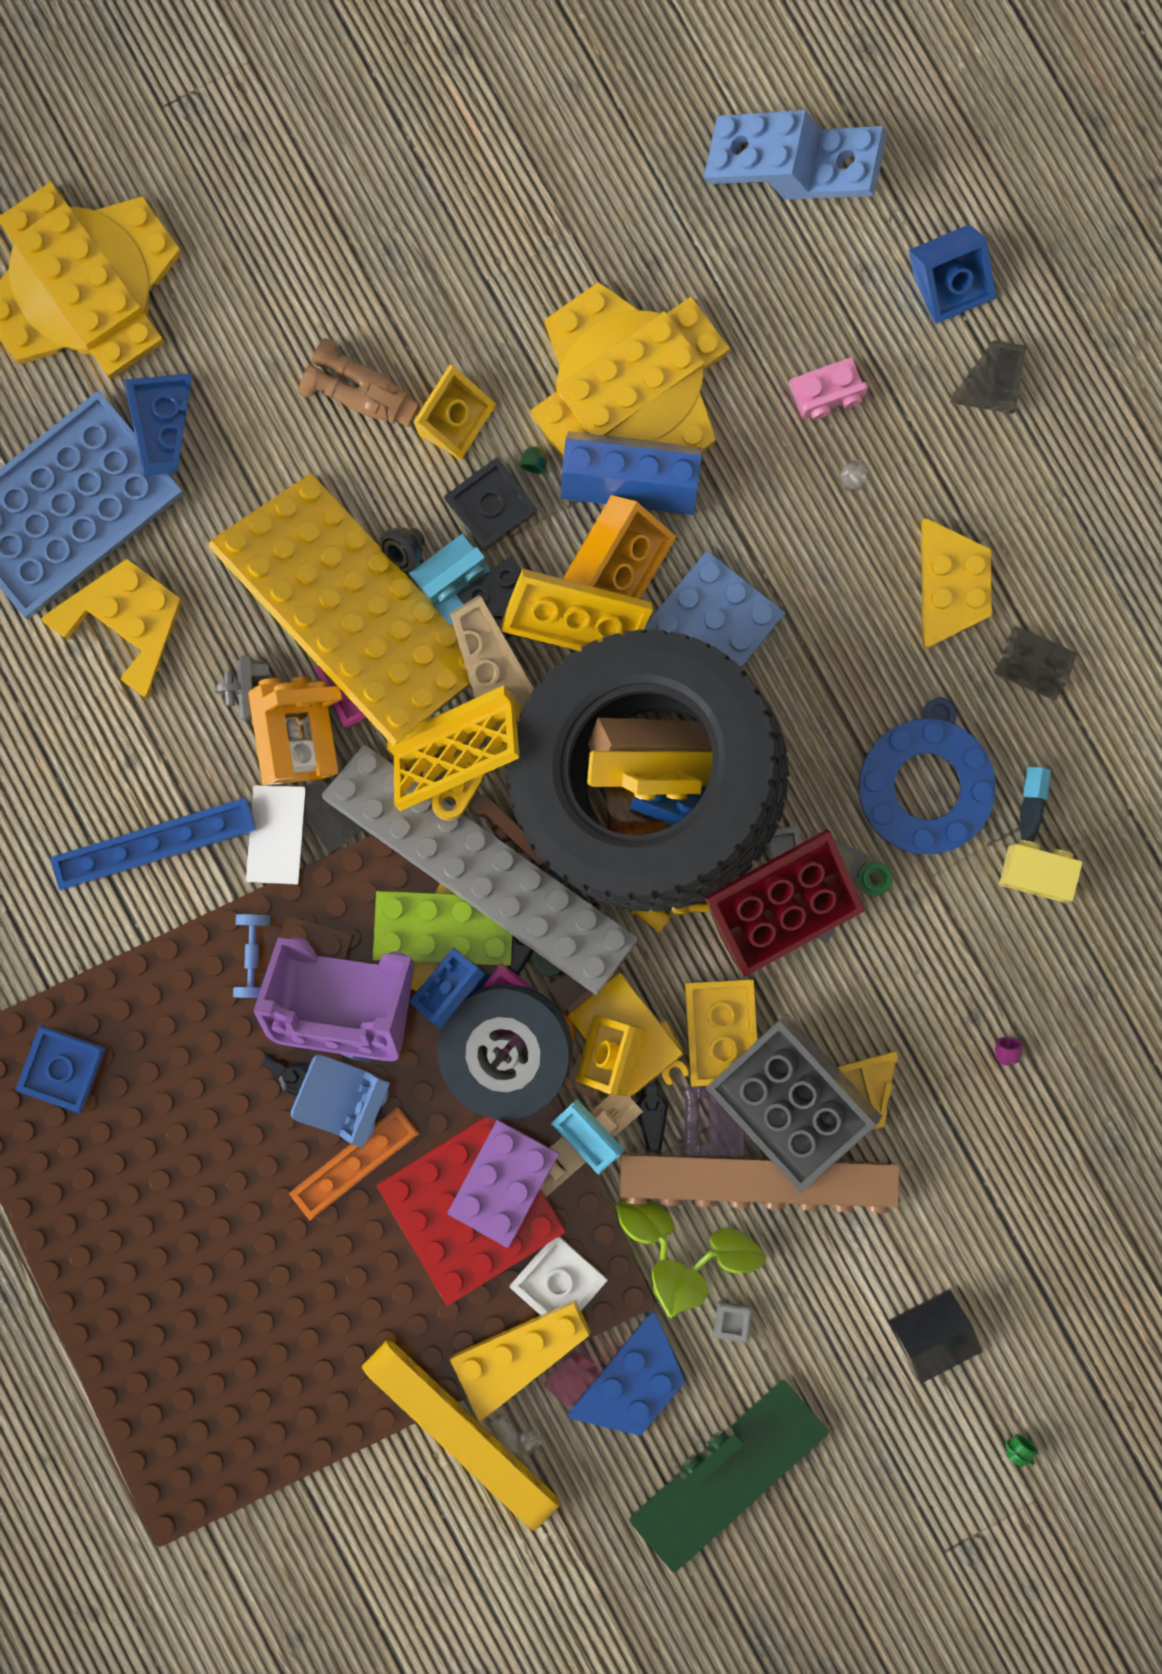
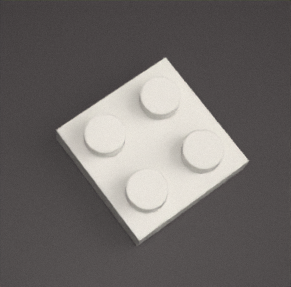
[509,1236,608,1315]

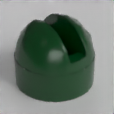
[519,446,548,474]

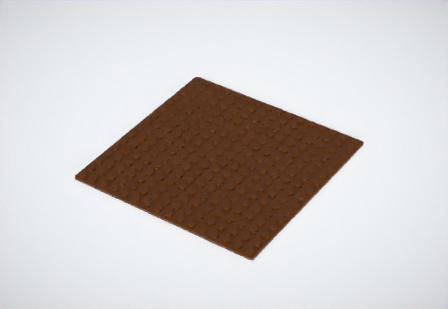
[0,835,655,1547]

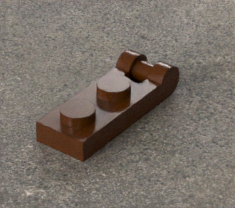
[470,794,545,868]

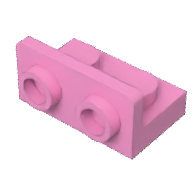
[788,357,868,420]

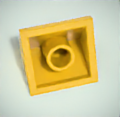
[414,365,496,460]
[575,1015,645,1096]

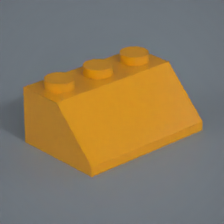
[563,495,677,599]

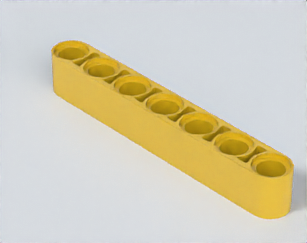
[362,1339,561,1531]

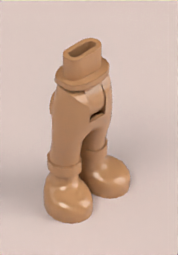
[299,338,420,427]

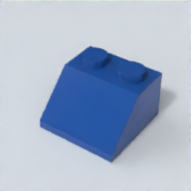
[909,224,996,324]

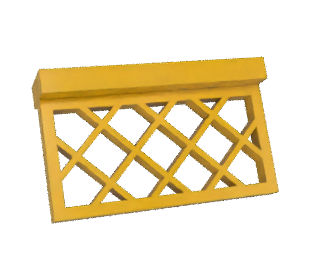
[387,685,522,811]

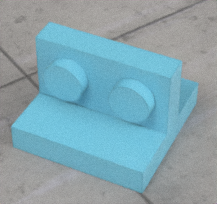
[409,533,490,625]

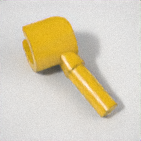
[669,903,710,916]

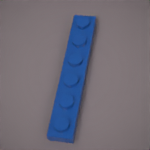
[50,798,257,891]

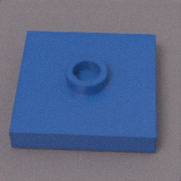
[15,1025,107,1114]

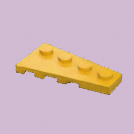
[449,1300,591,1422]

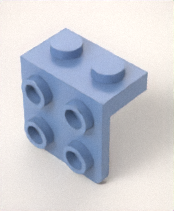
[291,1054,390,1148]

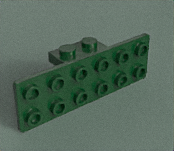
[629,1379,828,1573]

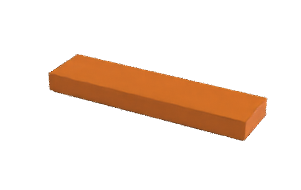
[289,1106,420,1220]

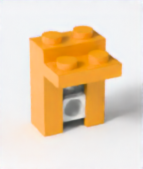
[248,676,342,785]

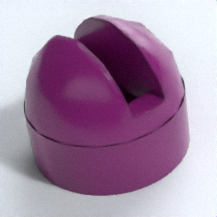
[995,1037,1023,1066]

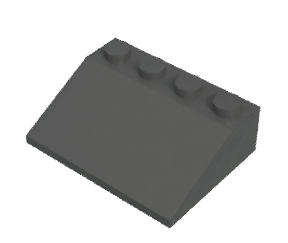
[706,1013,882,1193]

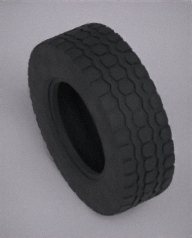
[507,629,789,912]

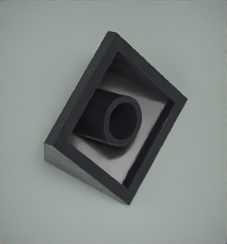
[888,1289,982,1384]

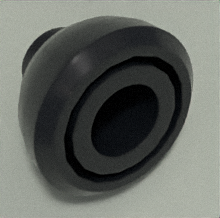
[380,527,425,572]

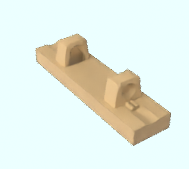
[541,1094,643,1197]

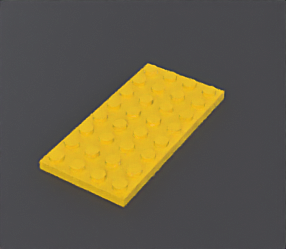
[209,473,471,746]

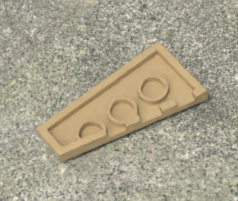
[450,595,534,744]

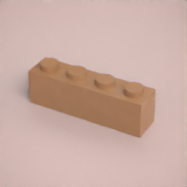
[588,718,712,751]

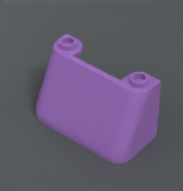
[253,937,414,1061]

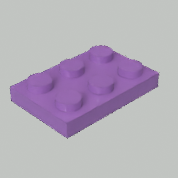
[447,1120,560,1248]

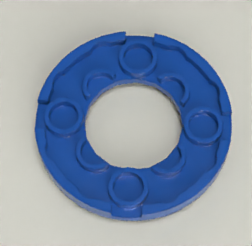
[858,719,996,855]

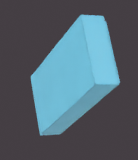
[551,1099,625,1175]

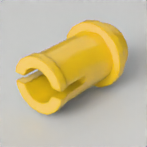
[630,909,672,933]

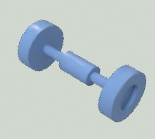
[233,914,270,998]

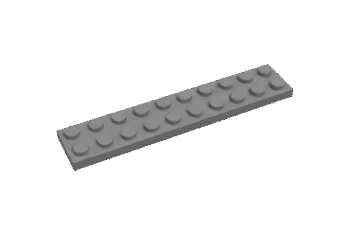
[322,744,638,996]

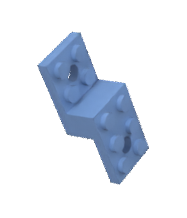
[704,110,888,200]

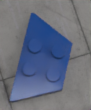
[567,1310,685,1436]

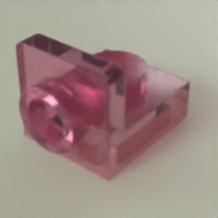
[543,1351,597,1408]

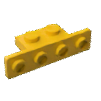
[587,750,713,800]

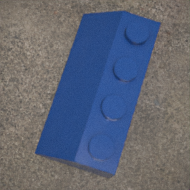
[561,431,702,515]

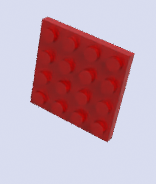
[376,1117,567,1306]

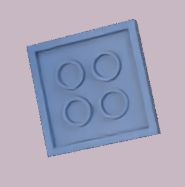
[644,551,785,668]

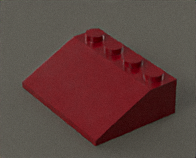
[705,829,865,977]

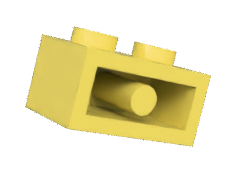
[999,840,1082,903]

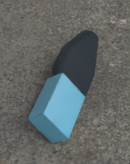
[1020,767,1051,842]

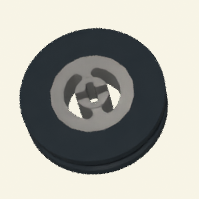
[438,984,573,1120]

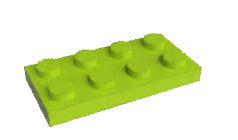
[373,891,512,966]

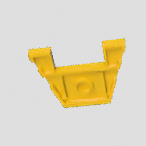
[40,559,182,699]

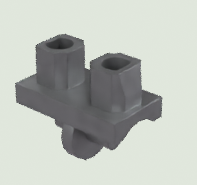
[215,655,269,721]

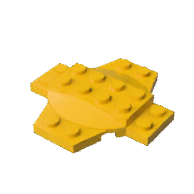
[0,181,182,380]
[530,282,730,459]

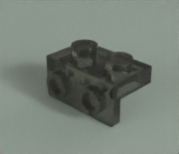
[994,625,1077,700]

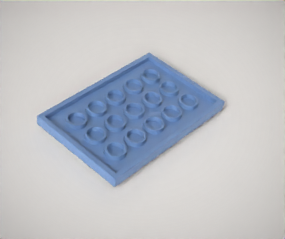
[0,390,184,620]

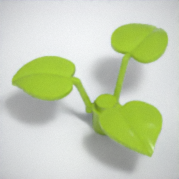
[615,1199,766,1318]

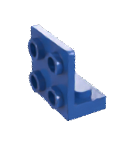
[409,947,491,1029]

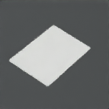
[246,786,306,884]

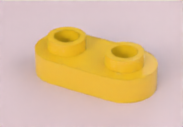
[431,757,484,821]

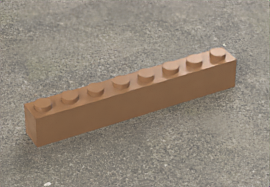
[619,1153,899,1213]

